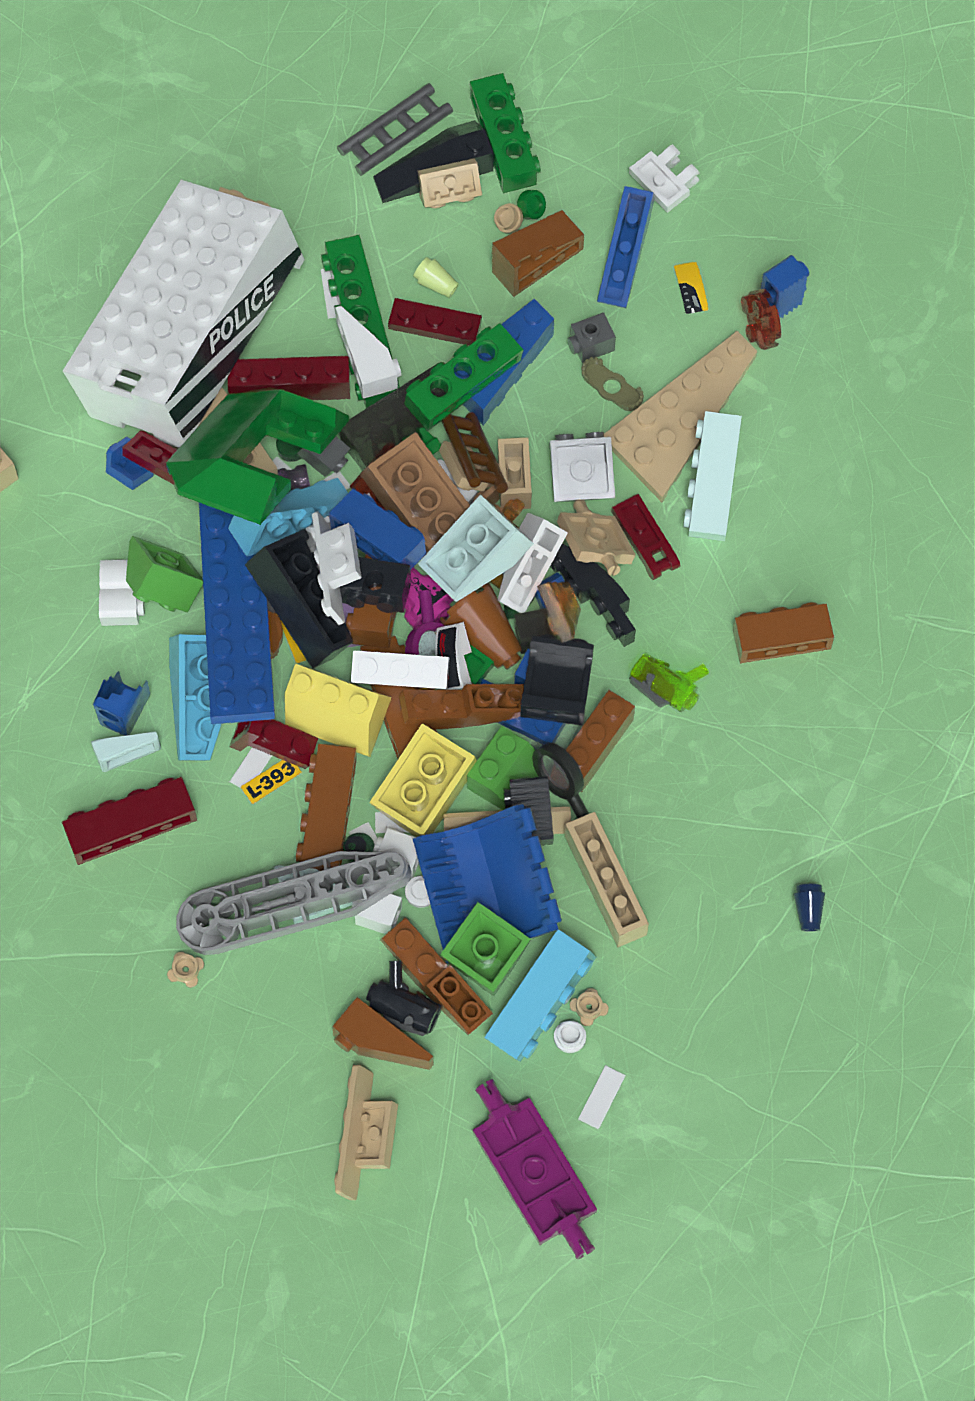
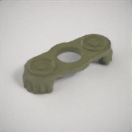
[581,357,644,411]

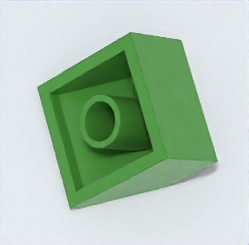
[126,536,203,613]
[467,726,554,810]

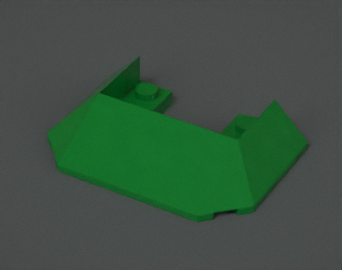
[166,387,349,525]

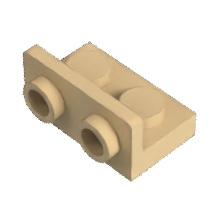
[418,158,482,208]

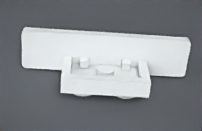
[310,511,362,625]

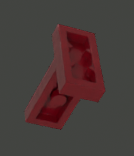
[229,719,318,769]

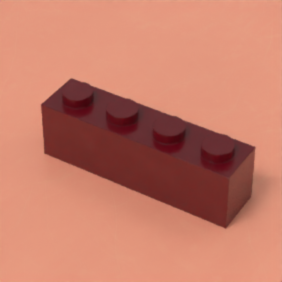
[228,356,350,400]
[62,777,197,865]

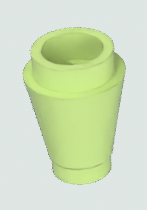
[413,257,459,298]

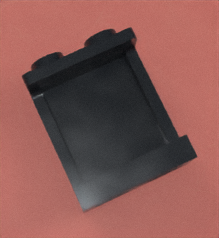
[520,634,594,726]

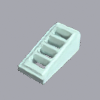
[91,732,161,772]

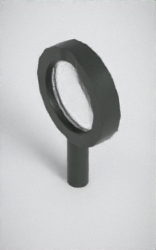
[532,742,589,818]

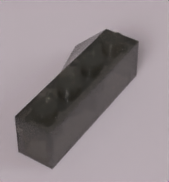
[339,363,446,471]

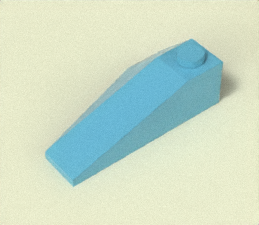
[169,634,221,761]

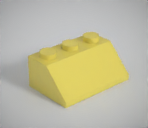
[285,664,391,757]
[369,723,477,837]

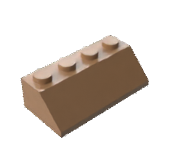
[360,432,470,554]

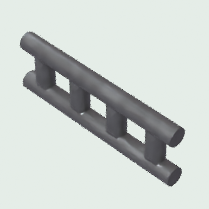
[337,83,453,176]

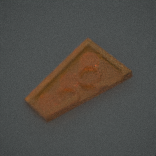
[537,582,581,643]

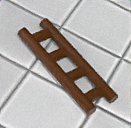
[442,412,508,493]

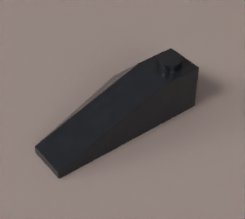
[373,120,494,203]

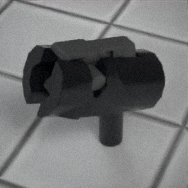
[366,960,442,1036]

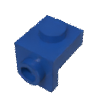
[106,437,154,490]

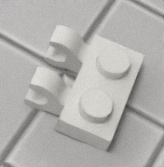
[629,144,700,213]

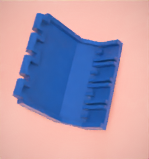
[413,804,562,963]

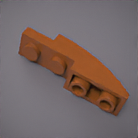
[399,684,524,729]
[380,917,493,1035]

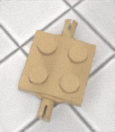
[557,499,635,576]

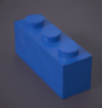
[329,489,426,570]

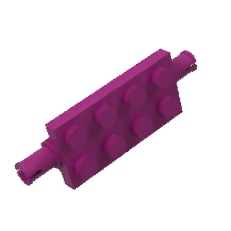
[473,1079,597,1260]

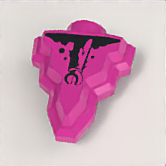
[404,567,454,629]

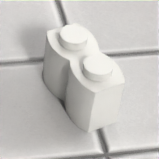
[99,560,145,626]

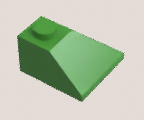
[440,902,531,996]

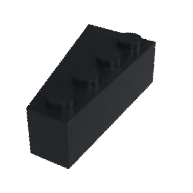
[245,528,353,669]

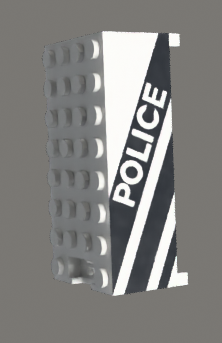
[63,180,305,448]

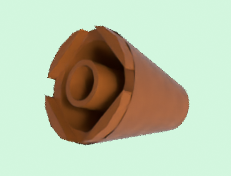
[440,583,522,670]

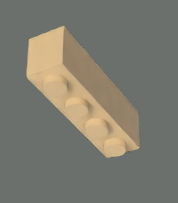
[565,812,649,947]

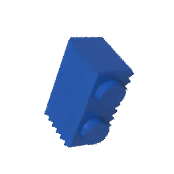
[758,255,809,321]

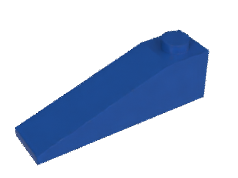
[597,186,655,309]

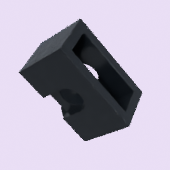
[340,557,412,613]

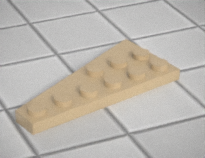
[604,331,757,503]

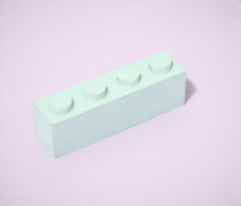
[684,411,742,541]

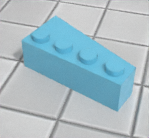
[484,929,597,1062]

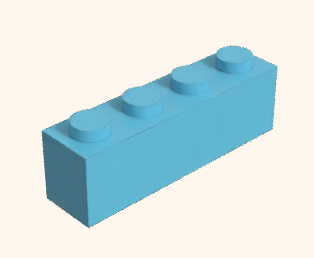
[228,478,348,557]

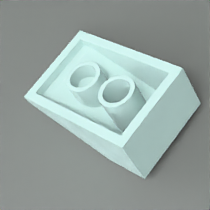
[418,495,534,602]

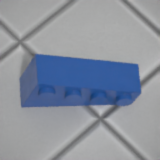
[454,299,554,426]

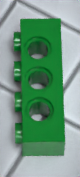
[470,73,541,194]
[404,323,523,431]

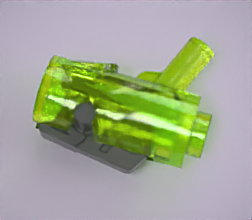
[629,653,709,712]

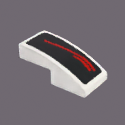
[435,622,472,690]

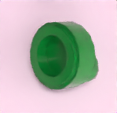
[517,190,546,219]

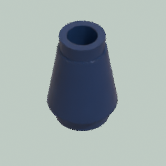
[793,884,825,932]

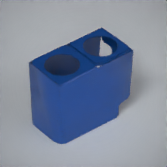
[93,671,150,736]

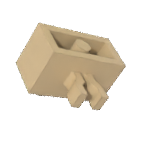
[481,438,532,510]

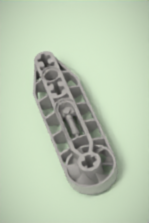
[176,851,411,955]

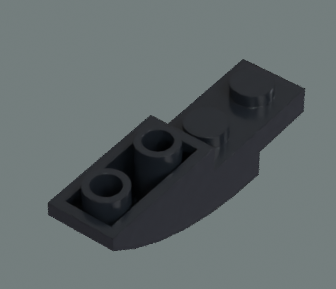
[550,544,636,647]

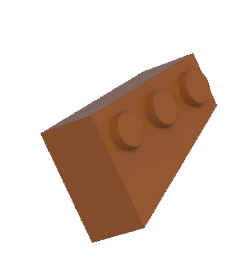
[492,210,584,297]

